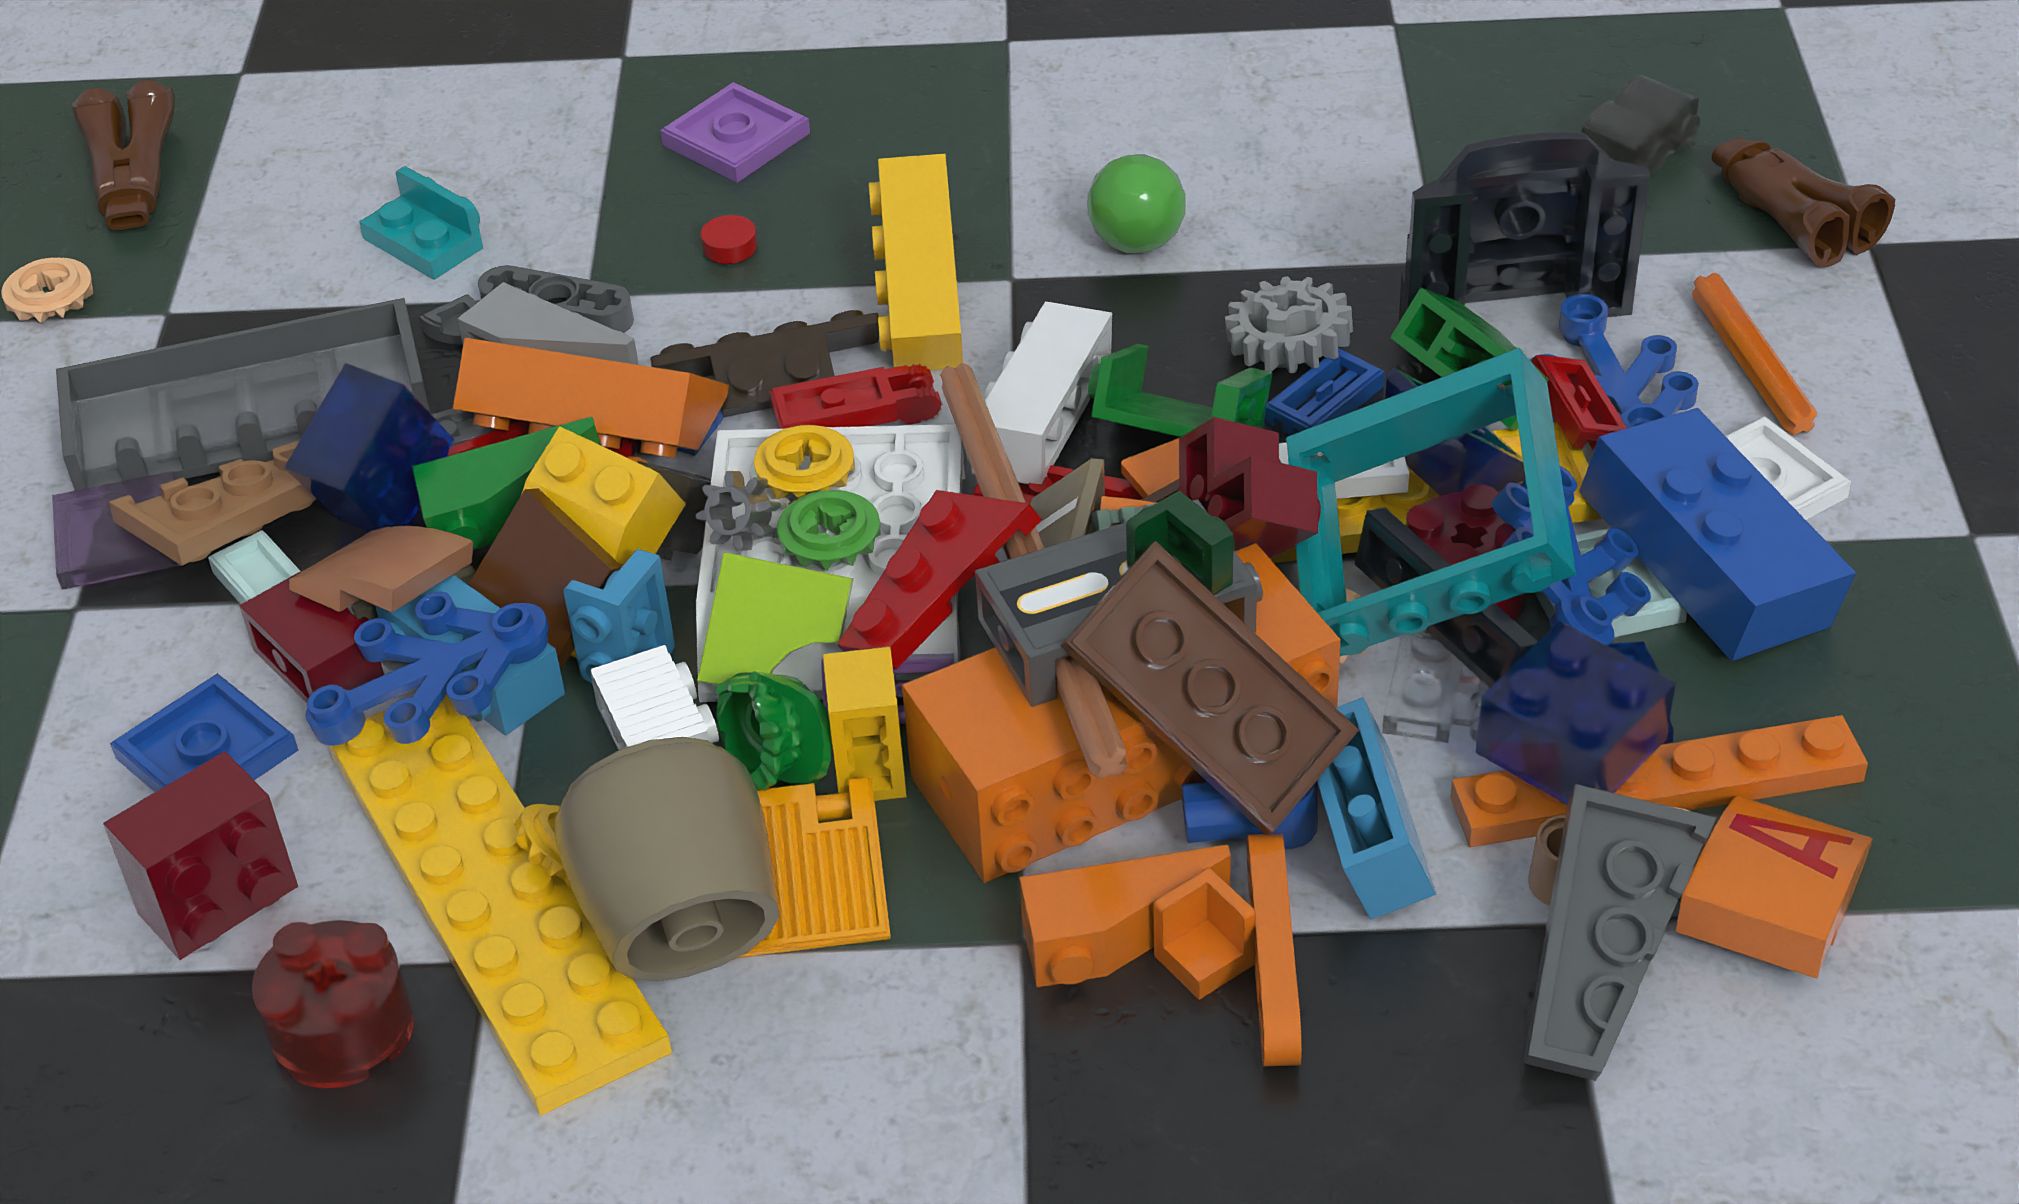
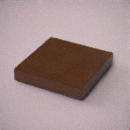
[468,488,623,668]

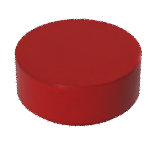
[701,215,758,264]

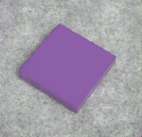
[660,82,810,183]

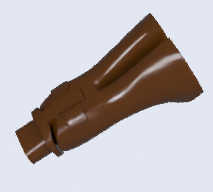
[72,80,175,230]
[1711,137,1895,267]

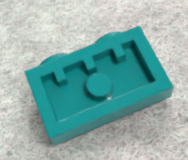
[359,166,483,280]

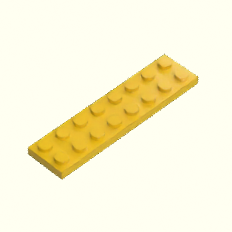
[328,694,672,1116]

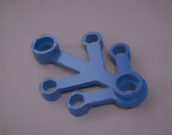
[1530,294,1699,428]
[1492,466,1651,656]
[305,591,549,746]

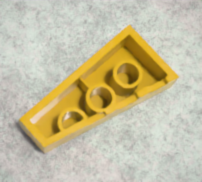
[869,154,963,371]

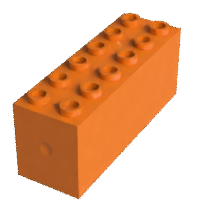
[902,543,1341,883]

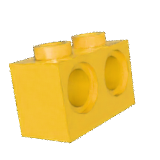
[823,647,907,801]

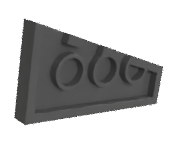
[1523,784,1717,1081]

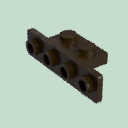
[650,310,879,418]

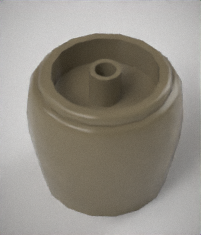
[554,736,779,981]

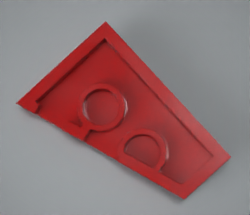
[837,490,1042,670]

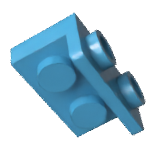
[563,549,676,683]

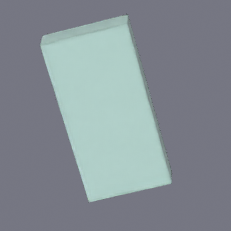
[208,530,300,604]

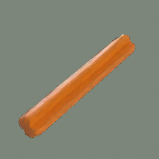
[1692,273,1817,435]

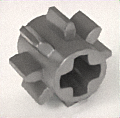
[696,471,781,551]

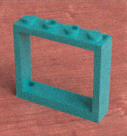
[1286,348,1576,656]

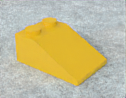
[521,426,686,659]

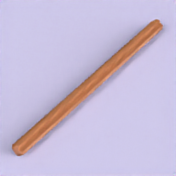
[940,363,1128,779]

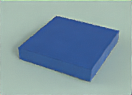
[110,673,299,792]

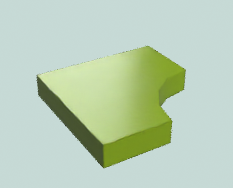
[697,552,854,685]

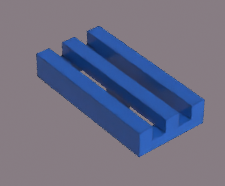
[1264,348,1385,436]

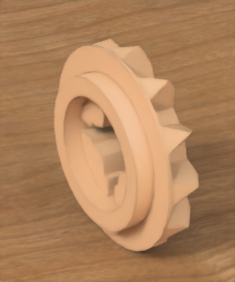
[1,258,94,323]

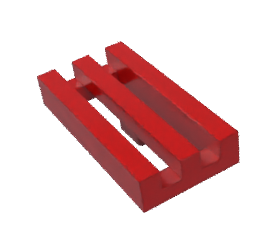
[1532,355,1627,450]

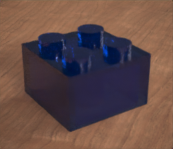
[284,363,455,532]
[1475,621,1676,805]

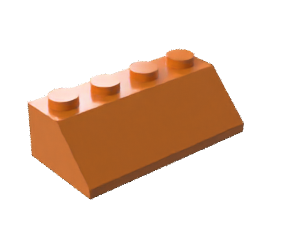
[453,338,729,458]

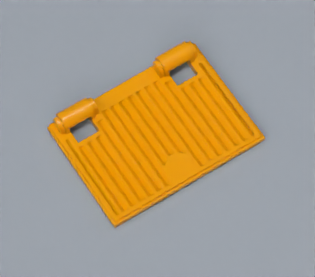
[737,777,891,958]

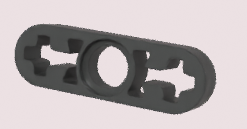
[478,265,634,333]

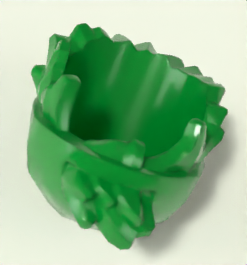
[715,671,832,791]

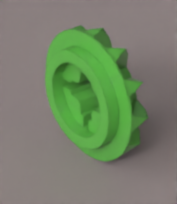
[777,490,881,571]

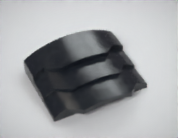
[1399,132,1650,320]

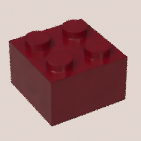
[103,751,299,960]

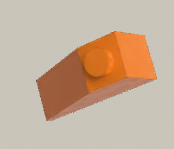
[1019,844,1231,987]

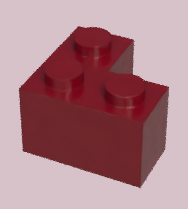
[1179,417,1321,558]

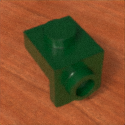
[1126,490,1235,595]

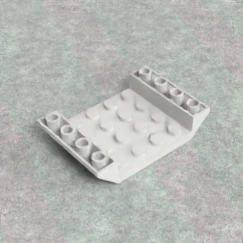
[696,424,967,702]

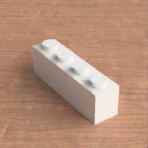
[972,301,1112,484]

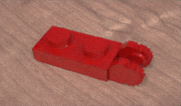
[769,363,943,429]

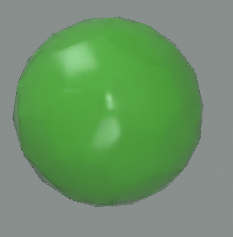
[1087,154,1186,254]

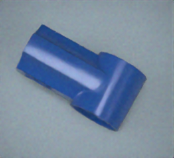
[1181,781,1318,849]

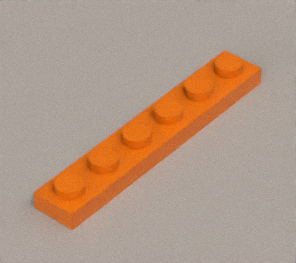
[1450,715,1868,847]

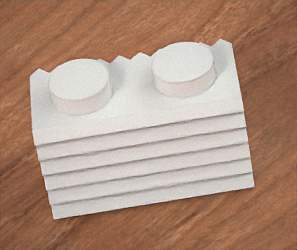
[590,645,719,750]

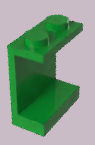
[1088,343,1272,437]

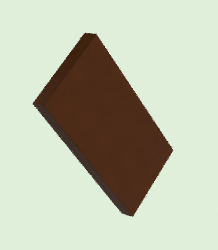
[1060,541,1359,835]

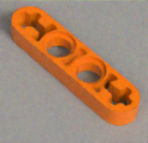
[1247,833,1302,1067]

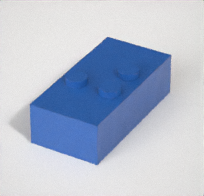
[1579,408,1856,661]

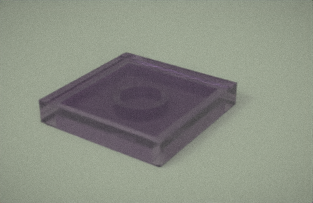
[52,471,181,590]

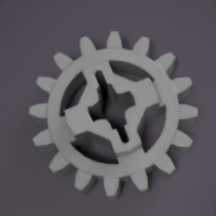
[1225,277,1353,373]

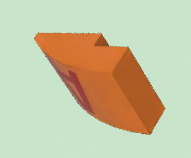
[1676,796,1873,979]

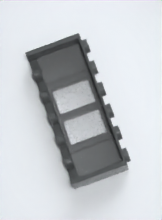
[56,298,431,501]

